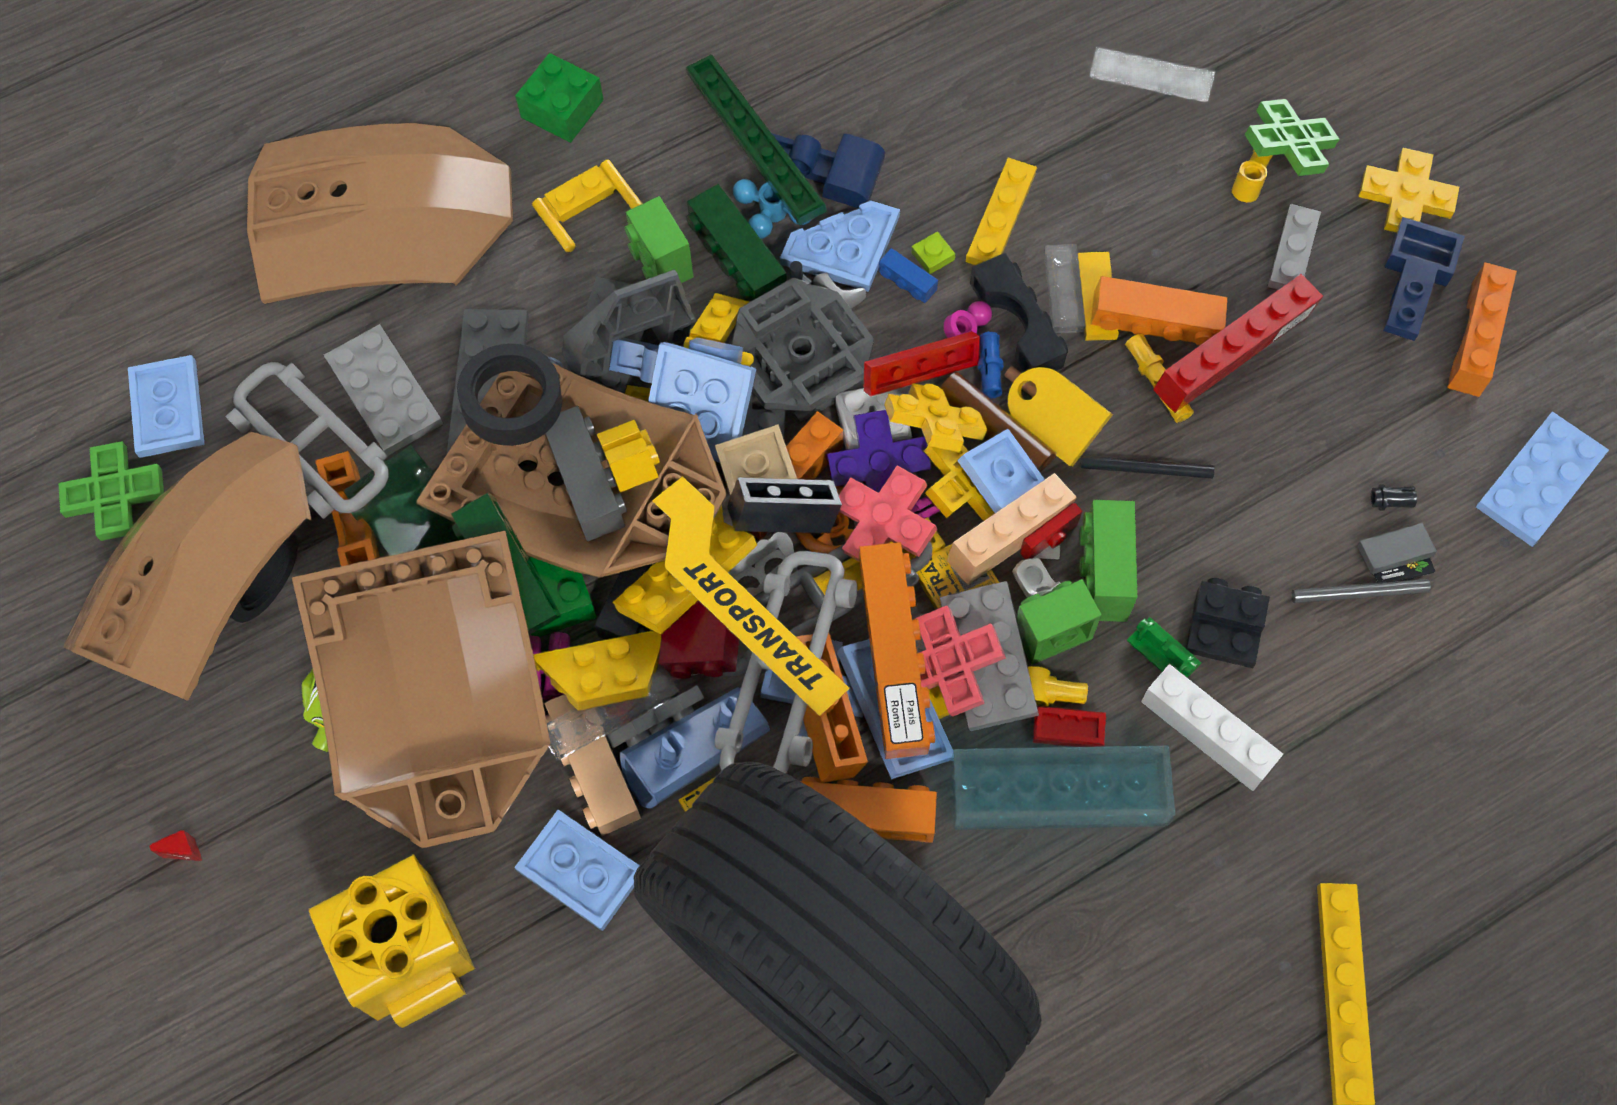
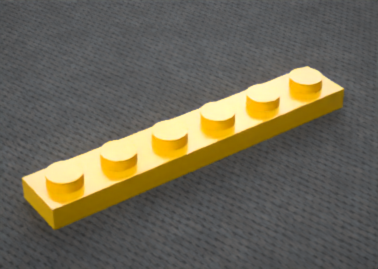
[1317,883,1375,1105]

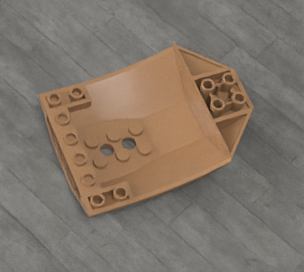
[247,123,513,304]
[417,363,726,577]
[63,432,311,700]

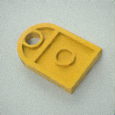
[1008,367,1113,467]

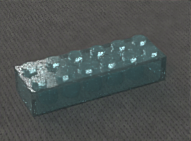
[951,745,1175,830]

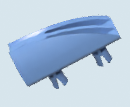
[620,687,770,808]

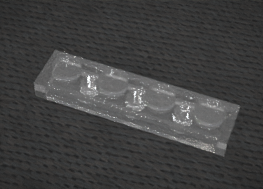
[1089,46,1216,103]
[547,664,679,761]

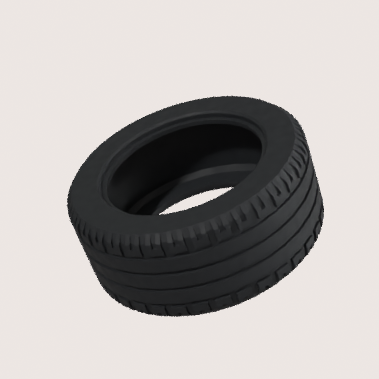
[633,762,1042,1105]

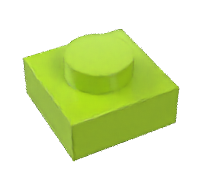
[911,231,955,274]

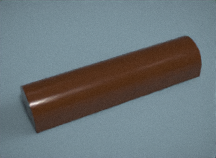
[940,372,1056,473]

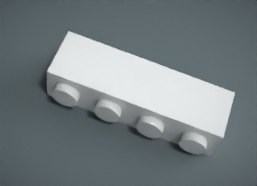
[1141,664,1283,791]

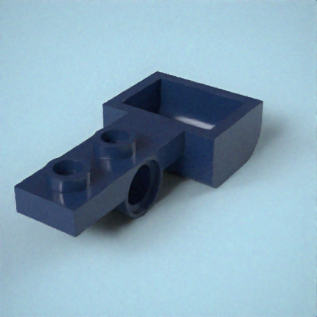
[772,133,885,208]
[1383,217,1465,341]

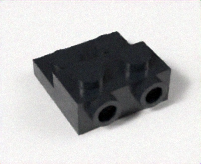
[1186,578,1270,669]

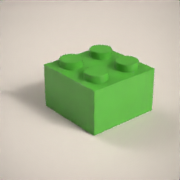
[624,196,694,283]
[1016,579,1101,665]

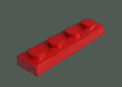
[864,331,980,397]

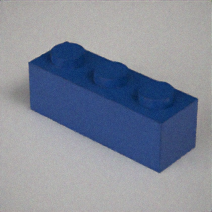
[879,248,938,303]

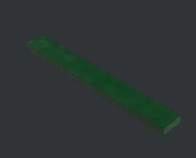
[686,54,827,226]

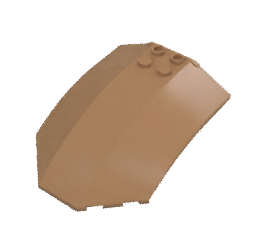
[292,531,550,848]

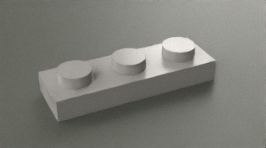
[1268,204,1321,290]

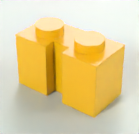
[597,420,660,492]

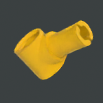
[1232,150,1273,203]
[1028,666,1088,707]

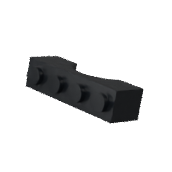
[970,252,1068,372]

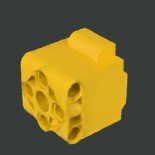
[309,855,475,1028]

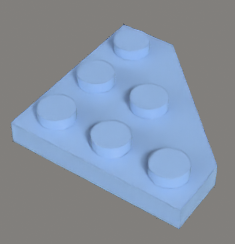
[780,201,900,292]

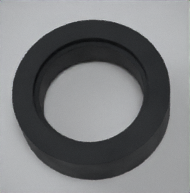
[457,344,562,446]
[230,533,298,623]

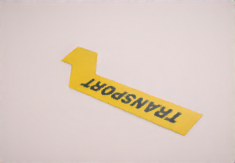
[652,476,850,716]

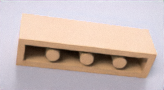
[947,473,1077,585]
[544,694,641,836]

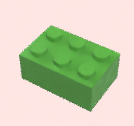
[1079,500,1137,622]

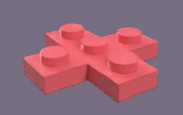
[839,465,937,561]
[915,605,1006,717]

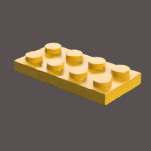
[613,518,758,634]

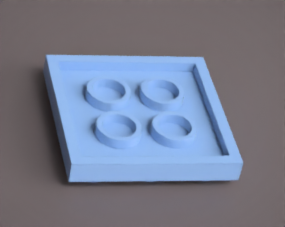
[648,342,756,462]

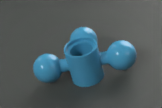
[733,179,812,239]

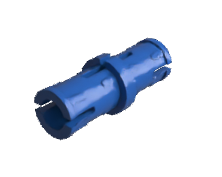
[978,332,1004,398]

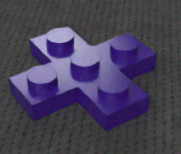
[826,410,931,493]

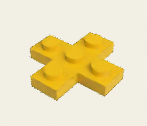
[1359,148,1459,232]
[884,383,987,452]
[924,445,995,521]

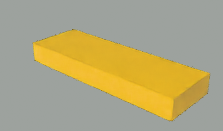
[1076,252,1119,341]

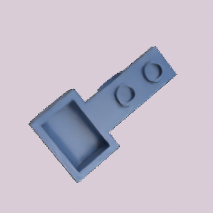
[609,337,743,383]

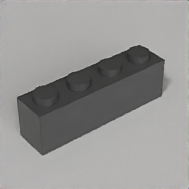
[546,406,627,542]

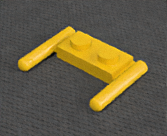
[532,160,643,252]
[684,293,754,366]

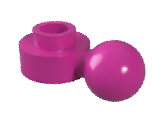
[944,301,992,338]

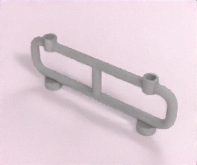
[225,362,388,519]
[715,551,857,773]

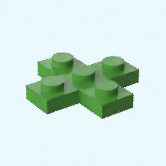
[1245,99,1339,176]
[59,441,164,541]

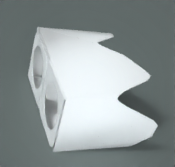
[728,532,798,596]

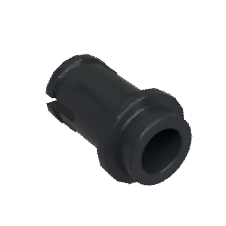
[1371,484,1417,511]

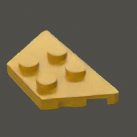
[533,631,661,711]

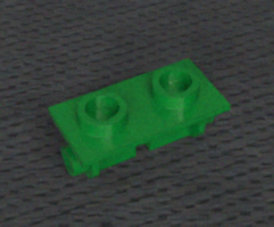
[1127,617,1202,678]

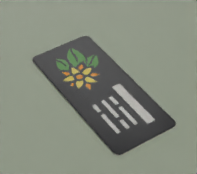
[1374,558,1435,583]

